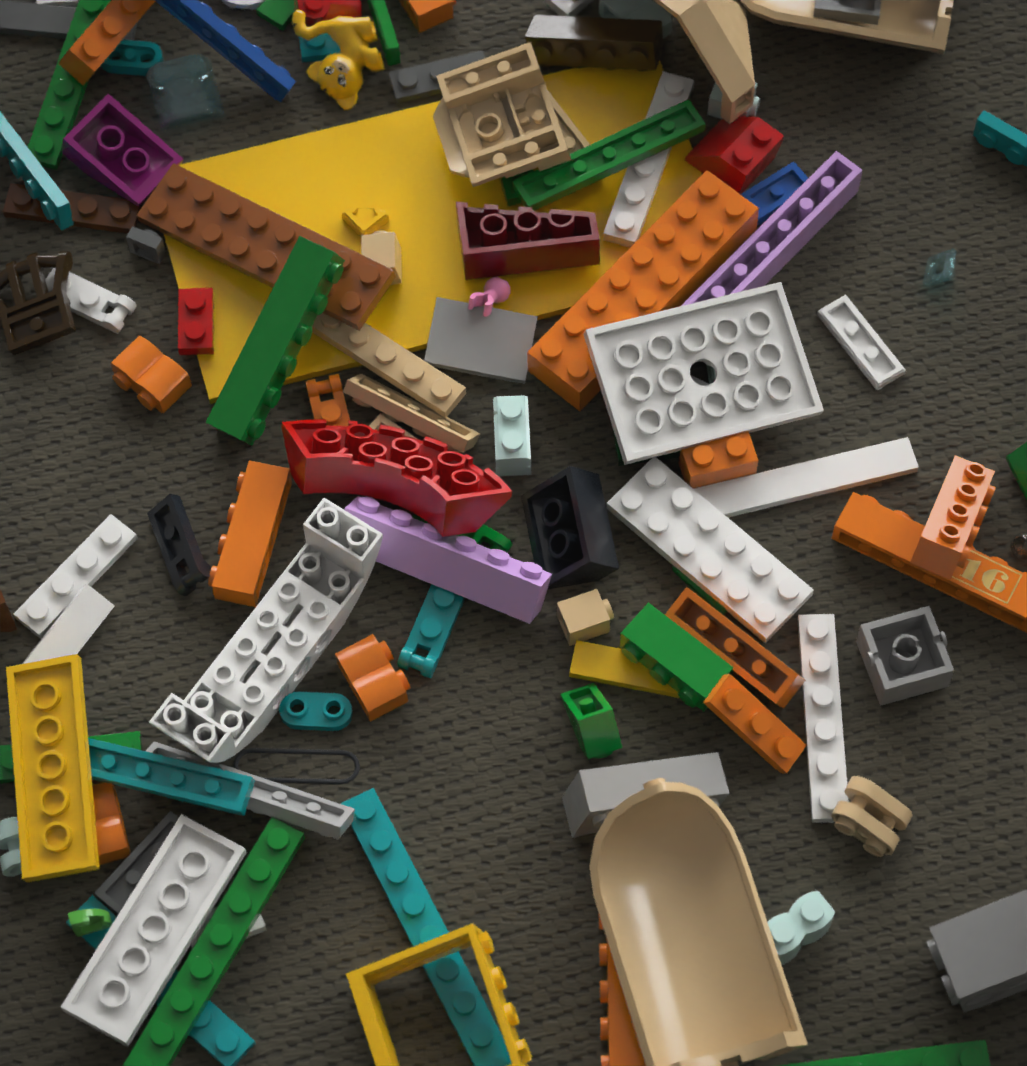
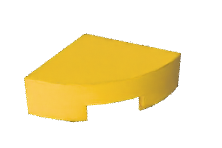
[341,206,389,237]

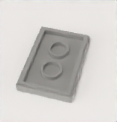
[424,297,538,384]

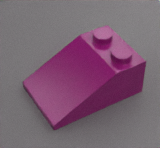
[62,94,183,207]

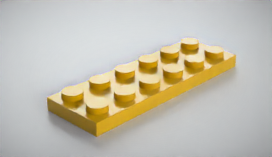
[6,654,100,882]

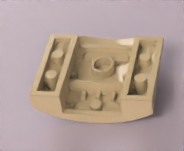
[433,42,571,187]

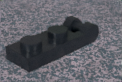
[147,494,211,596]

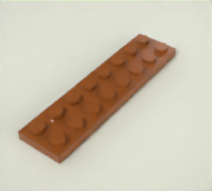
[136,163,396,331]

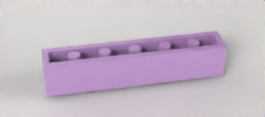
[345,496,552,624]

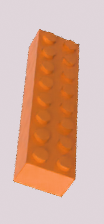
[527,170,759,411]

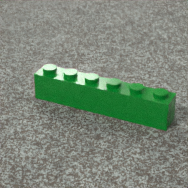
[206,236,345,446]

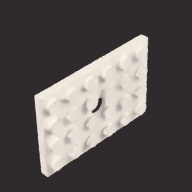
[583,282,824,465]

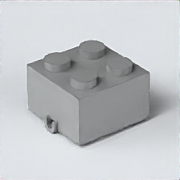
[856,606,954,706]

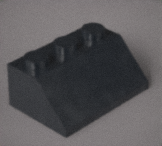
[521,466,619,590]

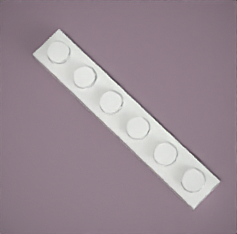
[603,72,694,248]
[797,614,849,823]

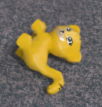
[292,10,385,110]

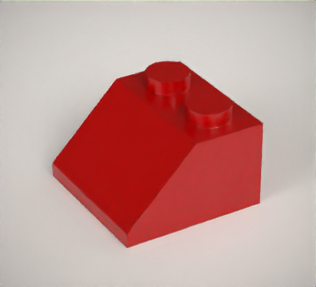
[685,117,784,194]

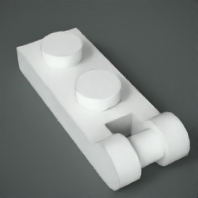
[45,268,137,334]

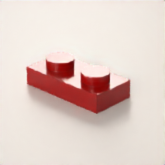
[178,287,214,355]

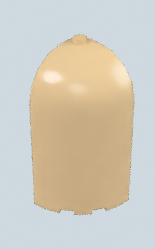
[738,0,954,54]
[589,778,808,1066]

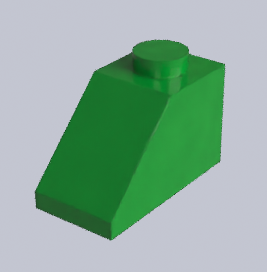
[560,683,623,759]

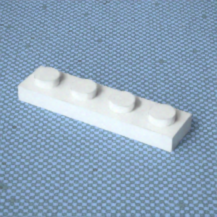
[13,514,138,639]

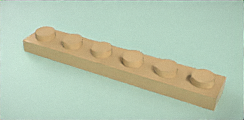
[312,313,466,419]

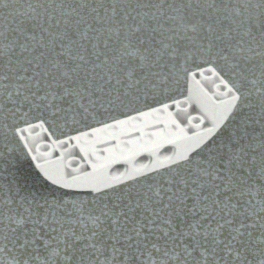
[149,498,383,763]

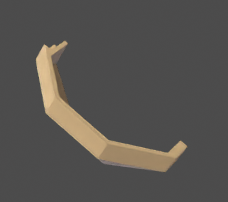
[572,0,755,124]

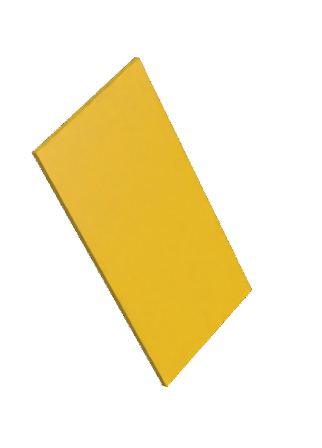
[164,61,702,404]

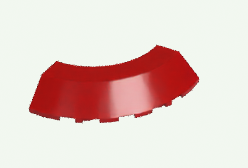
[281,419,512,537]

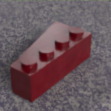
[456,202,600,280]

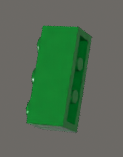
[620,602,734,712]

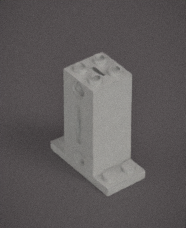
[926,889,1027,1013]

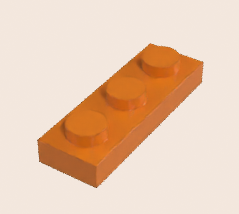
[703,674,807,774]

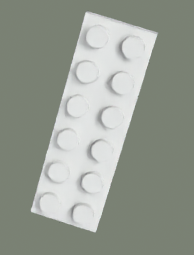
[606,457,814,644]
[61,814,247,1047]

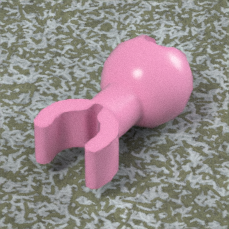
[468,276,511,317]

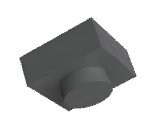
[126,226,166,264]

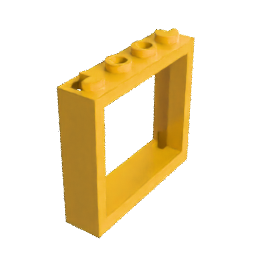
[346,923,532,1066]

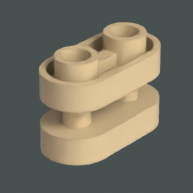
[831,776,913,857]

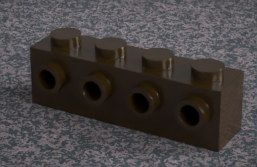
[525,15,664,71]

